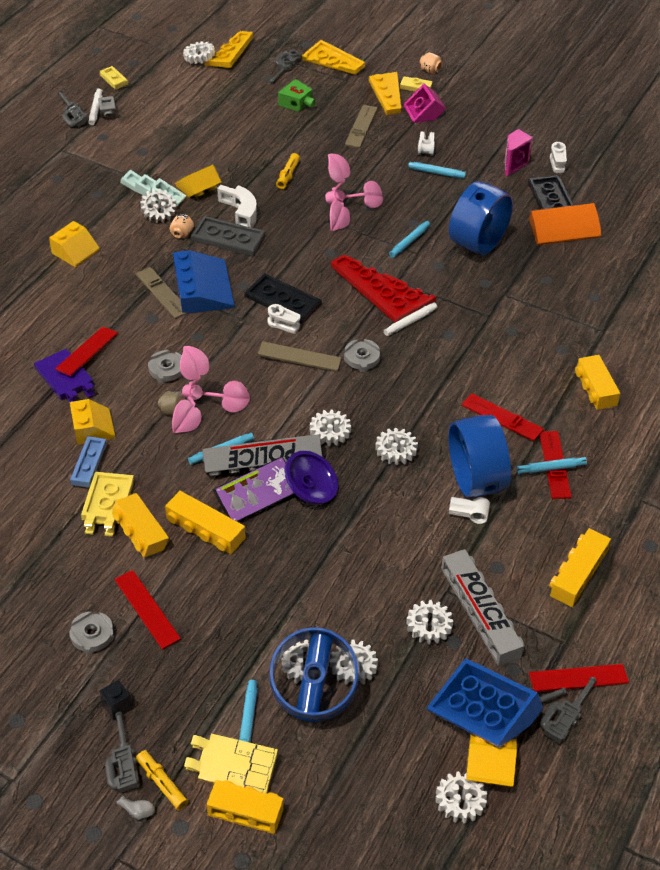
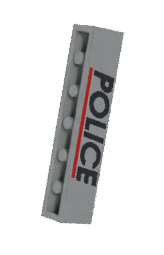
[202,434,322,476]
[441,549,524,667]

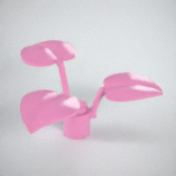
[325,154,383,231]
[172,346,250,433]

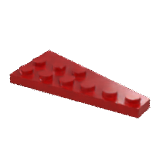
[331,255,436,323]

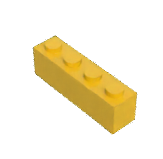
[165,491,246,554]
[549,528,611,607]

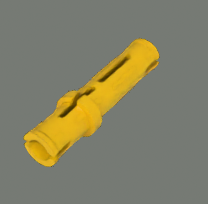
[276,153,300,189]
[136,750,189,811]

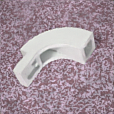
[218,185,257,228]

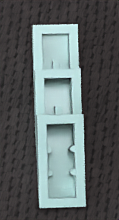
[120,170,186,206]

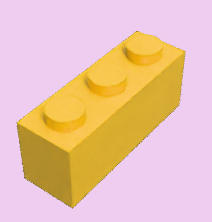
[575,355,620,410]
[112,493,169,558]
[206,780,284,834]

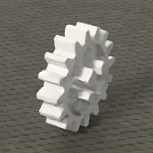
[183,41,215,64]
[140,188,176,223]
[310,410,351,446]
[375,428,418,465]
[406,600,453,644]
[282,640,329,684]
[330,640,378,685]
[436,772,487,823]

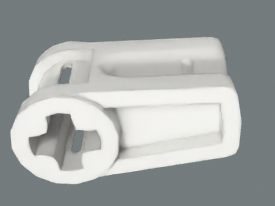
[418,131,434,156]
[550,142,567,173]
[268,304,300,334]

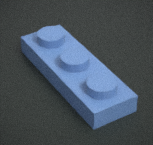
[70,436,107,488]

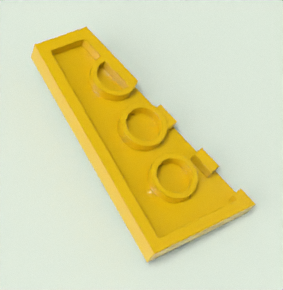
[302,40,365,75]
[369,72,401,115]

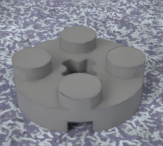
[344,339,380,372]
[148,350,183,384]
[69,612,114,654]

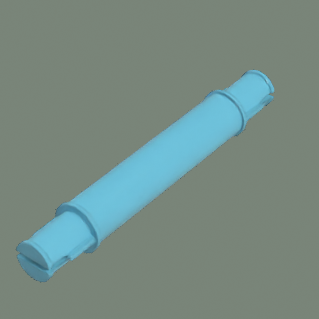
[408,162,466,179]
[389,221,431,258]
[188,433,254,465]
[517,457,587,474]
[239,680,258,743]

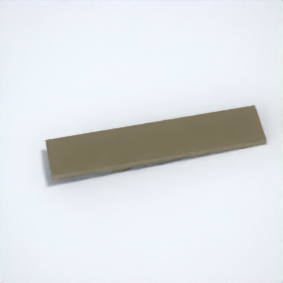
[345,105,377,149]
[136,267,187,319]
[258,341,341,372]

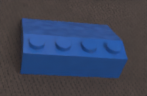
[173,250,234,314]
[426,658,543,748]

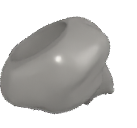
[117,796,155,820]

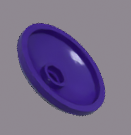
[284,451,338,505]

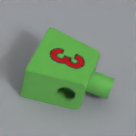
[278,79,316,111]

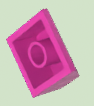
[403,83,446,123]
[504,129,533,176]

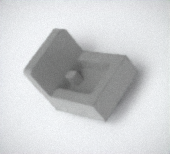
[98,96,116,118]

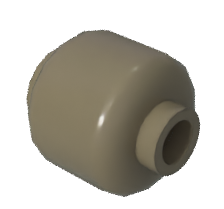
[158,391,187,416]

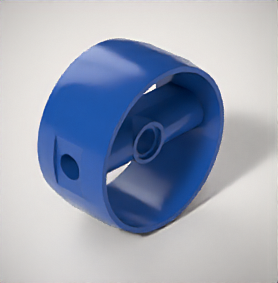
[449,181,513,255]
[448,415,511,497]
[269,627,360,722]

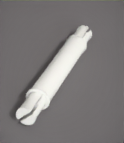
[88,89,103,125]
[384,302,437,336]

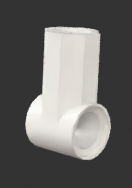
[449,497,490,524]

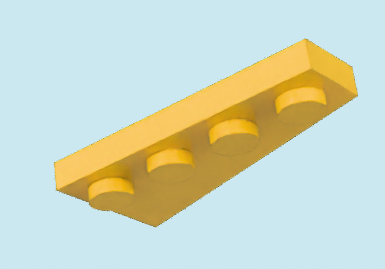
[204,31,254,68]

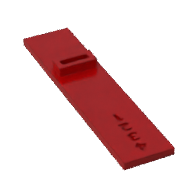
[55,326,118,376]
[461,393,544,441]
[539,431,572,499]
[114,570,181,650]
[528,664,629,692]

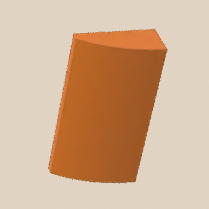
[529,203,601,246]

